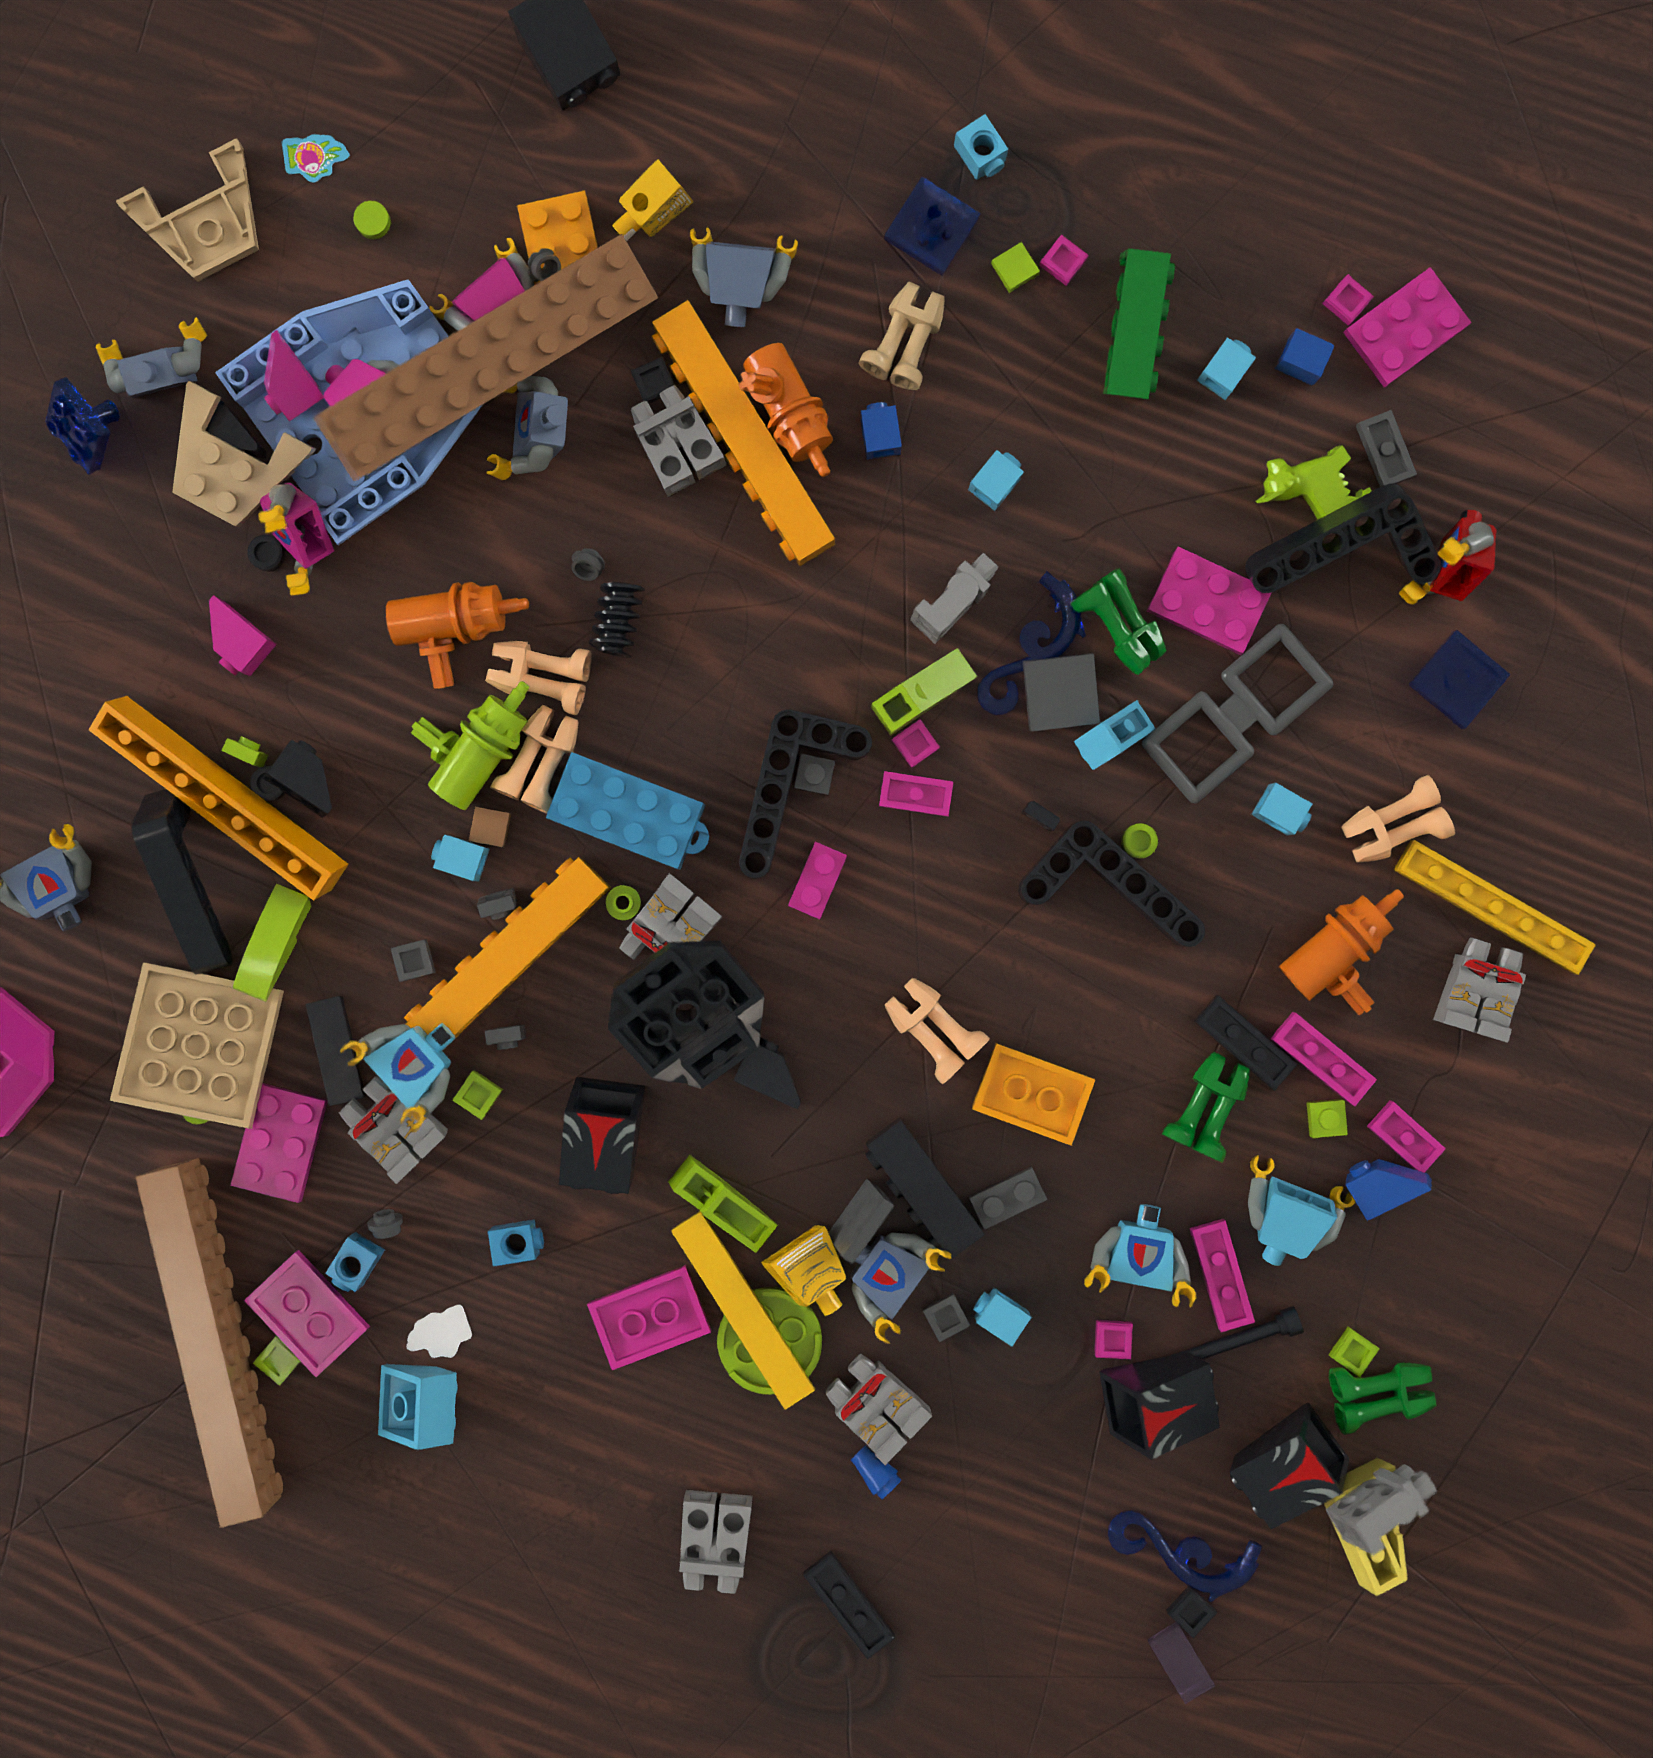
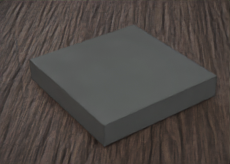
[1023,653,1100,732]
[828,1179,894,1263]

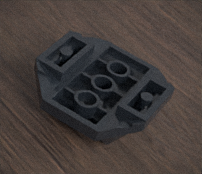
[607,941,765,1089]

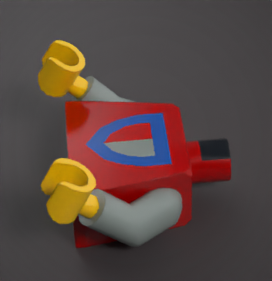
[1399,510,1496,605]

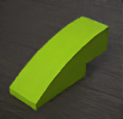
[232,883,311,1002]
[668,1155,778,1253]

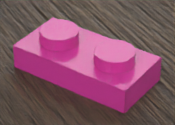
[879,771,953,817]
[788,842,847,919]
[1367,1101,1446,1173]

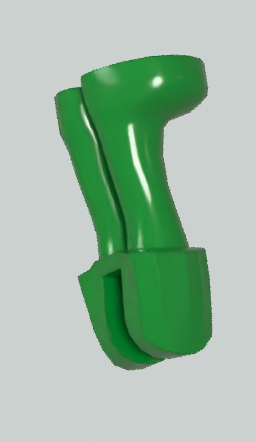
[1070,567,1166,675]
[1162,1052,1250,1163]
[1328,1363,1437,1435]

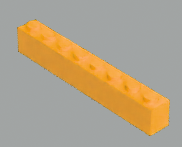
[651,300,835,567]
[89,696,349,901]
[404,857,611,1051]

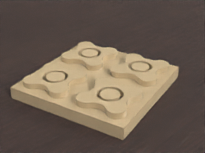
[110,962,284,1129]

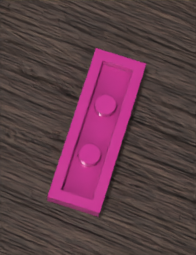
[1271,1012,1377,1106]
[1190,1219,1255,1332]

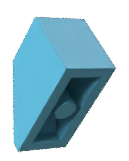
[1074,700,1156,770]

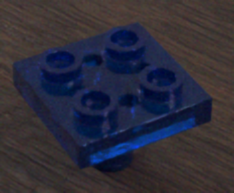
[884,177,981,276]
[45,377,120,475]

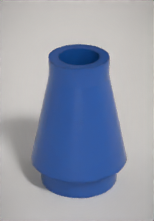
[851,1445,902,1500]

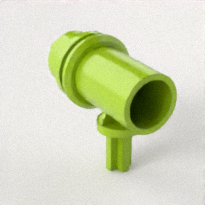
[411,681,529,810]

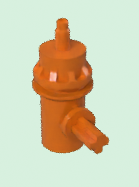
[738,343,833,477]
[386,582,529,689]
[1278,889,1404,1015]

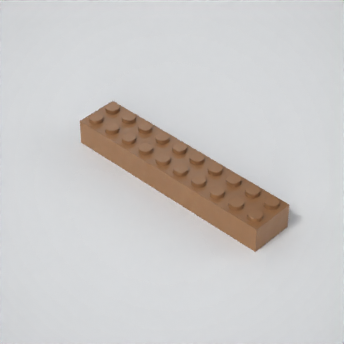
[314,234,658,481]
[136,1158,283,1528]

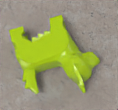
[1256,445,1372,520]

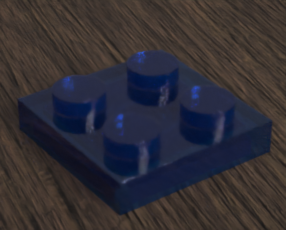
[1409,630,1511,729]

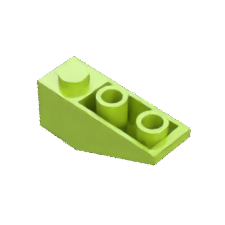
[871,648,977,736]

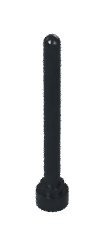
[1166,1306,1304,1360]

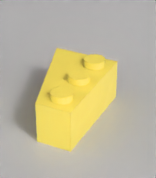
[1324,1458,1407,1596]

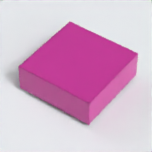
[1039,234,1089,286]
[1323,274,1374,326]
[891,719,940,768]
[1095,1320,1133,1359]

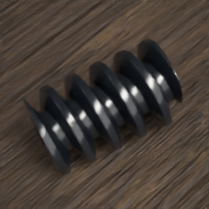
[589,581,645,658]

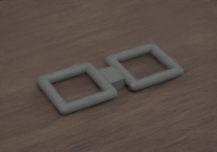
[1142,624,1334,804]

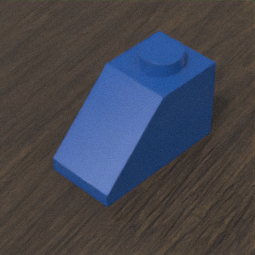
[1345,1159,1432,1221]

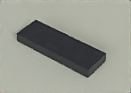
[1194,995,1298,1091]
[306,996,366,1106]
[803,1551,895,1660]

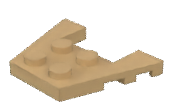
[116,138,259,282]
[172,381,316,527]

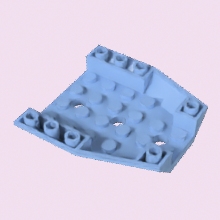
[215,279,483,545]

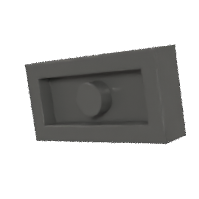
[1356,410,1417,487]
[968,1167,1048,1230]

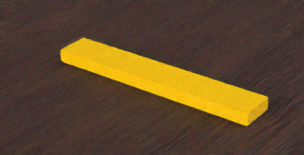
[1394,840,1596,975]
[671,1211,815,1410]

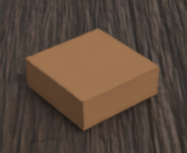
[469,807,511,848]

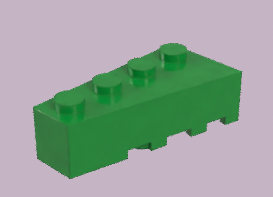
[1103,248,1175,399]

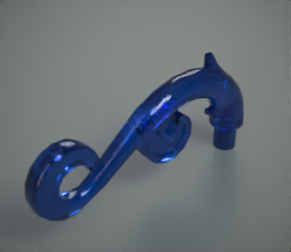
[977,571,1086,715]
[1108,1510,1262,1602]

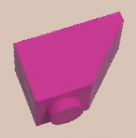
[264,330,324,422]
[209,595,277,676]

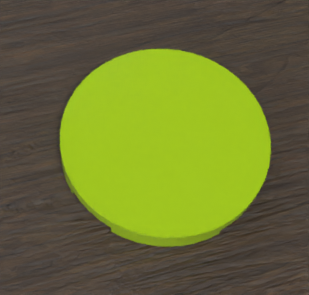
[717,1287,822,1395]

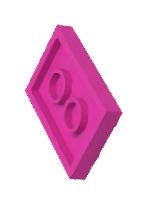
[1343,267,1472,388]
[1147,547,1272,655]
[231,1083,328,1203]
[244,1250,370,1377]
[587,1265,711,1370]

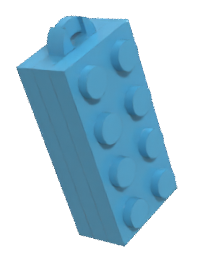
[546,752,710,870]

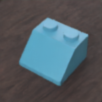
[378,1364,458,1450]

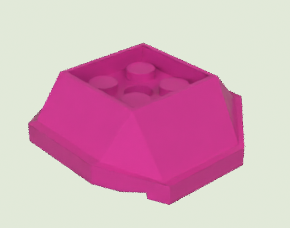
[0,987,55,1137]

